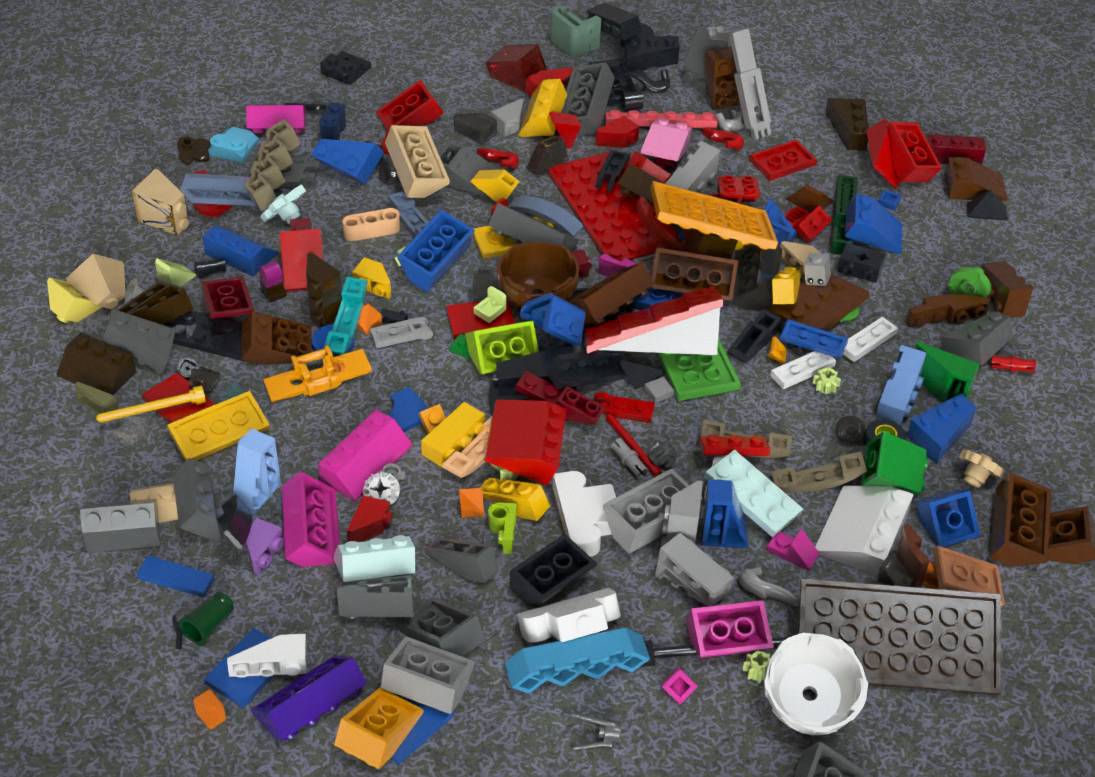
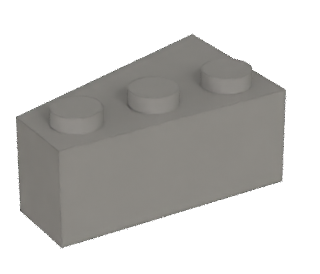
[666,141,720,194]

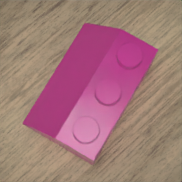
[246,105,307,134]
[686,600,774,658]

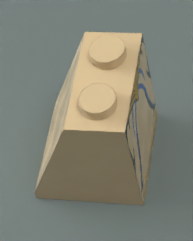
[132,169,189,236]

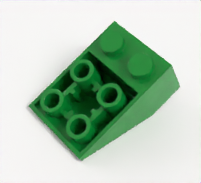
[915,341,980,403]

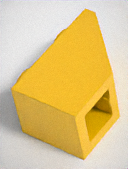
[470,170,520,202]
[352,257,391,299]

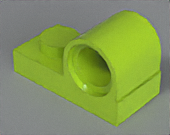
[488,503,517,554]

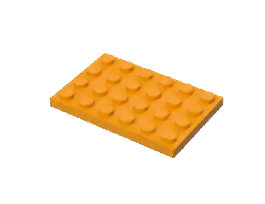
[650,181,778,249]

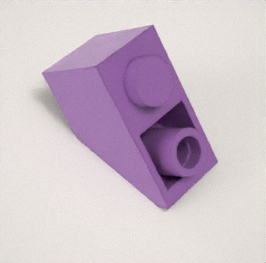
[245,518,284,576]

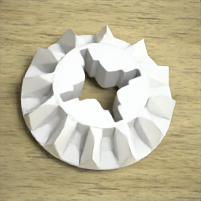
[362,471,400,505]

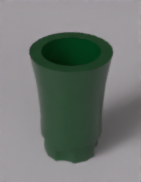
[179,592,234,646]

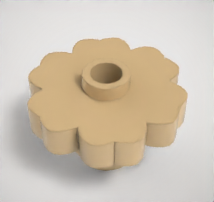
[959,449,1005,488]

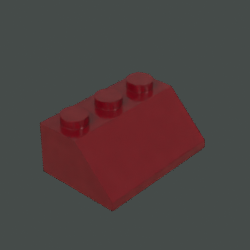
[925,134,986,165]

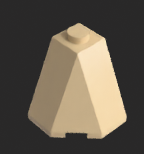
[66,254,126,309]

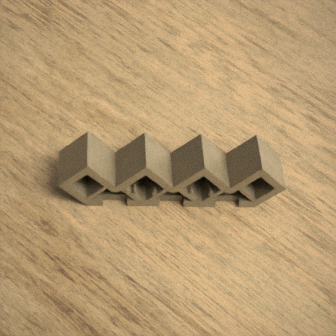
[244,119,300,212]

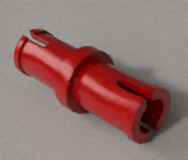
[991,355,1036,373]

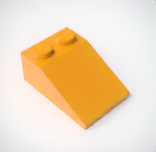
[334,687,424,769]

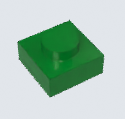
[450,334,470,359]

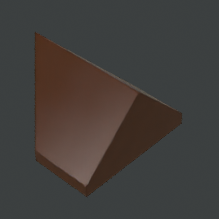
[786,183,834,213]

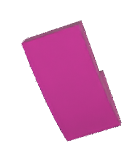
[598,254,637,277]

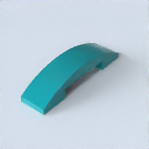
[323,277,368,355]

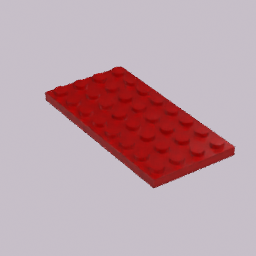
[547,150,683,262]

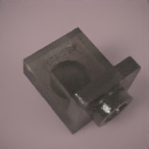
[189,366,221,394]

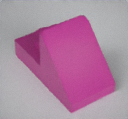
[766,530,820,571]

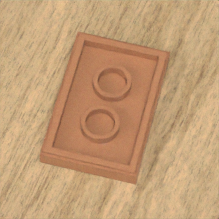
[933,546,1005,607]

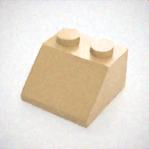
[130,482,178,523]

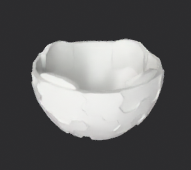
[764,632,868,735]

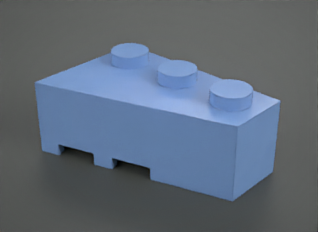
[876,345,927,425]

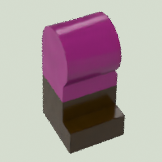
[259,261,287,303]

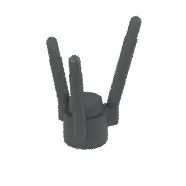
[562,711,621,751]

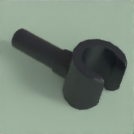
[172,614,186,649]

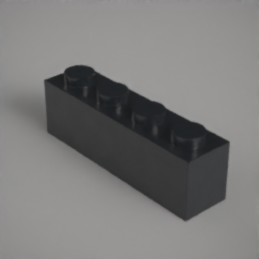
[587,3,642,40]

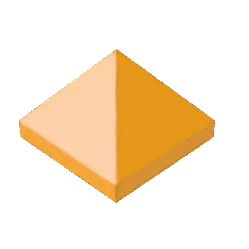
[767,337,787,365]

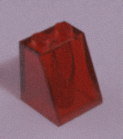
[485,44,547,93]

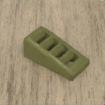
[74,382,119,415]

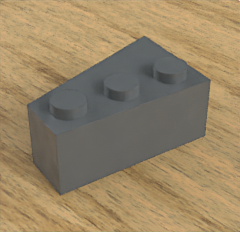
[337,576,414,619]

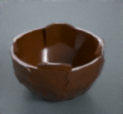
[497,242,579,310]

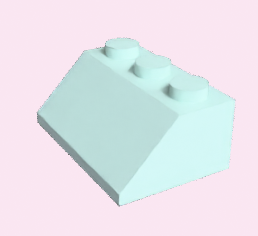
[334,535,415,582]

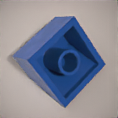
[916,489,980,547]

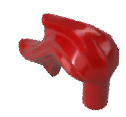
[702,128,744,151]
[477,148,519,170]

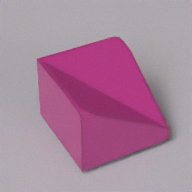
[660,666,698,704]

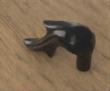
[622,69,671,92]

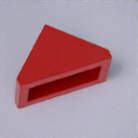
[549,112,581,149]

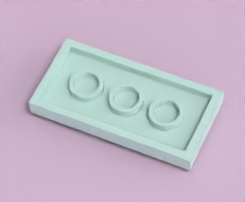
[704,450,803,537]

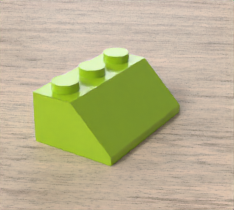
[465,321,539,374]

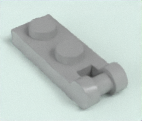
[370,317,433,349]

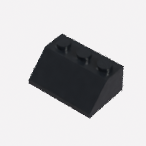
[510,534,597,604]

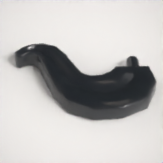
[284,103,326,110]

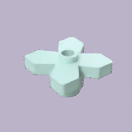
[260,185,306,225]

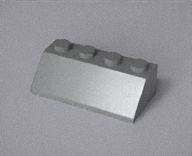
[603,469,703,554]

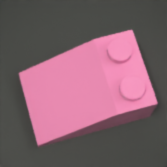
[640,119,692,161]

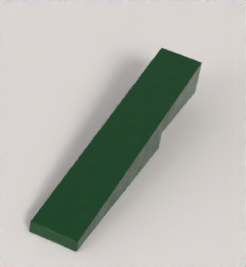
[831,175,858,255]

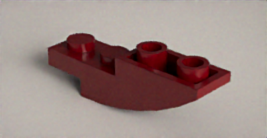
[515,370,606,424]

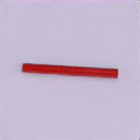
[605,413,662,477]

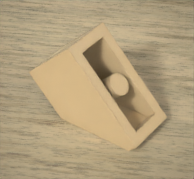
[778,241,822,280]

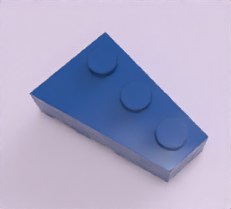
[311,139,384,185]
[907,393,976,464]

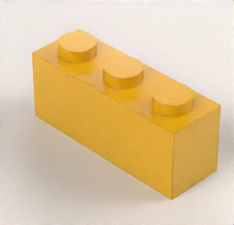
[421,402,485,468]

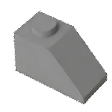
[491,98,524,137]

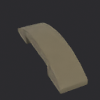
[701,420,792,458]
[772,452,867,493]

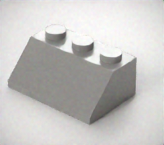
[661,481,703,547]
[381,636,475,714]

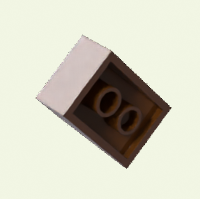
[944,157,1007,201]
[1048,506,1095,564]

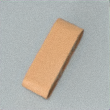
[342,208,400,241]

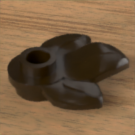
[177,137,211,165]

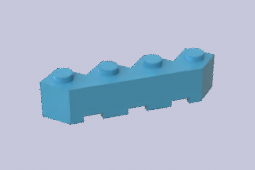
[505,628,650,693]

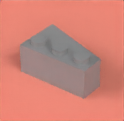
[655,533,734,606]

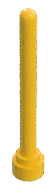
[96,385,206,423]

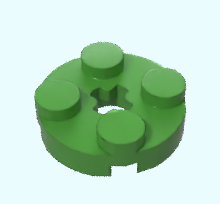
[948,267,991,298]

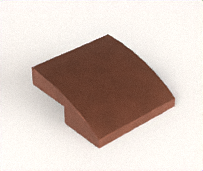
[896,523,930,588]

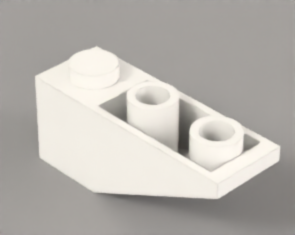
[227,634,307,678]

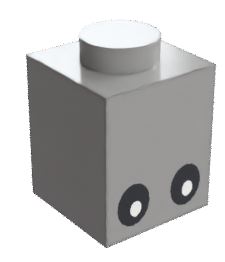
[804,253,831,287]

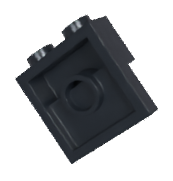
[320,51,371,85]

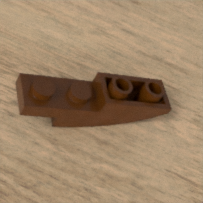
[905,294,990,328]

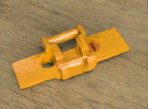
[263,345,372,403]

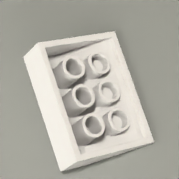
[815,486,913,577]

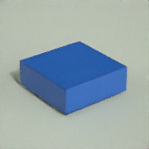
[878,190,902,211]

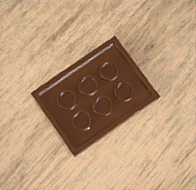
[767,274,869,331]

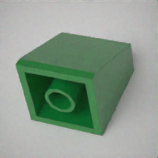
[861,432,928,498]

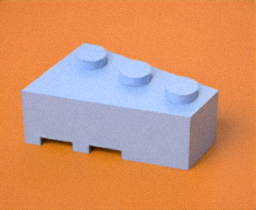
[233,428,281,514]

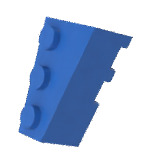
[702,479,749,548]

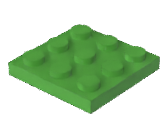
[658,339,741,401]

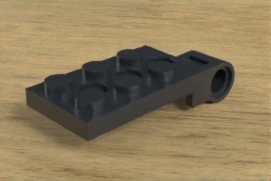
[588,59,644,111]

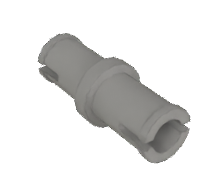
[611,438,649,479]

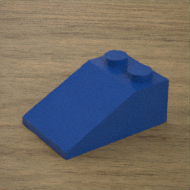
[845,193,902,254]

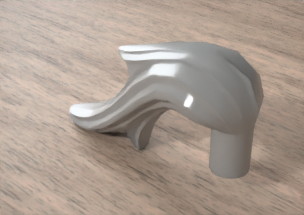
[716,109,745,133]
[739,567,798,607]

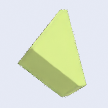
[155,259,197,287]

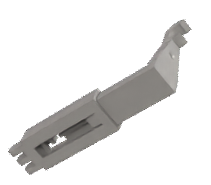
[708,26,771,140]

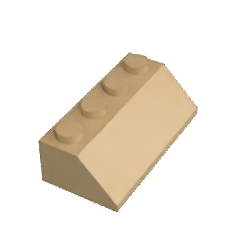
[385,125,450,198]

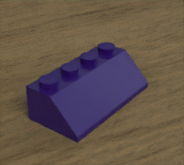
[250,655,367,741]

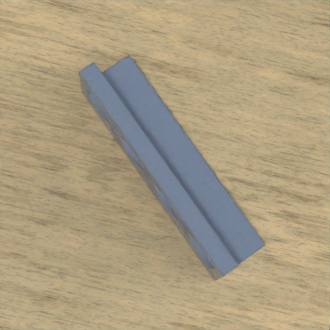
[180,173,256,206]

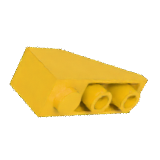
[772,267,801,304]
[480,478,550,521]

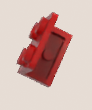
[716,175,760,202]

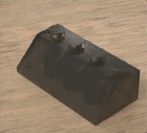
[726,243,782,312]

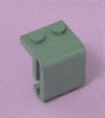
[551,6,601,57]

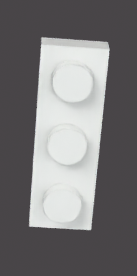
[843,317,898,362]
[771,351,836,390]

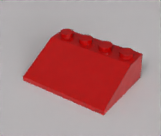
[484,400,566,486]

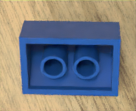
[202,225,278,276]

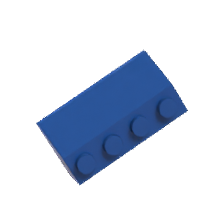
[397,209,475,293]

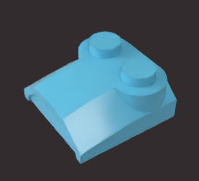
[208,127,259,163]

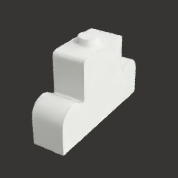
[552,471,616,557]
[517,588,621,642]

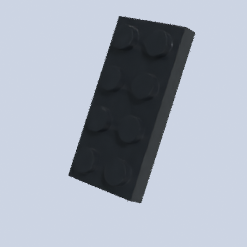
[171,311,245,362]

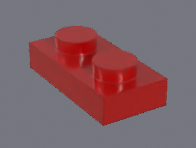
[794,205,832,243]

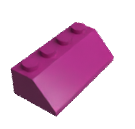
[318,409,412,502]
[282,471,340,567]

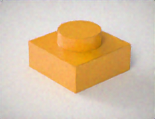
[418,404,446,434]

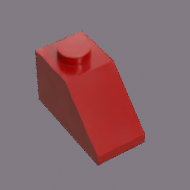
[595,116,639,148]
[625,151,672,183]
[347,495,393,542]

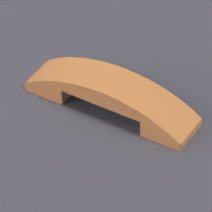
[442,416,492,478]

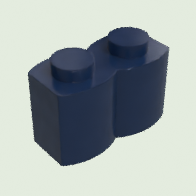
[319,103,346,140]

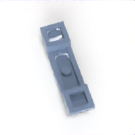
[388,191,429,237]
[509,196,584,237]

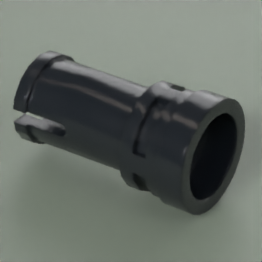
[194,258,226,278]

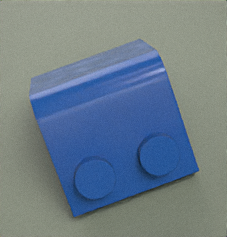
[520,293,585,346]

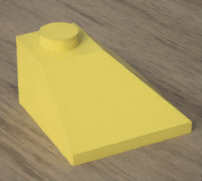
[47,277,102,323]

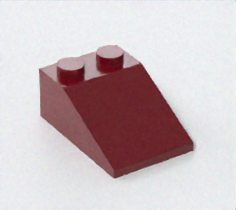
[201,277,254,318]

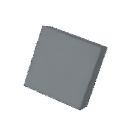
[644,377,674,403]

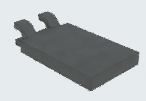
[244,155,323,189]

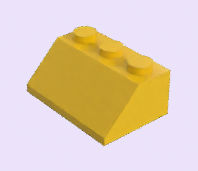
[518,79,567,137]

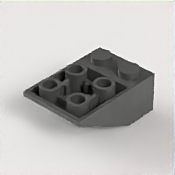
[439,141,498,197]

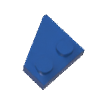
[764,199,797,246]

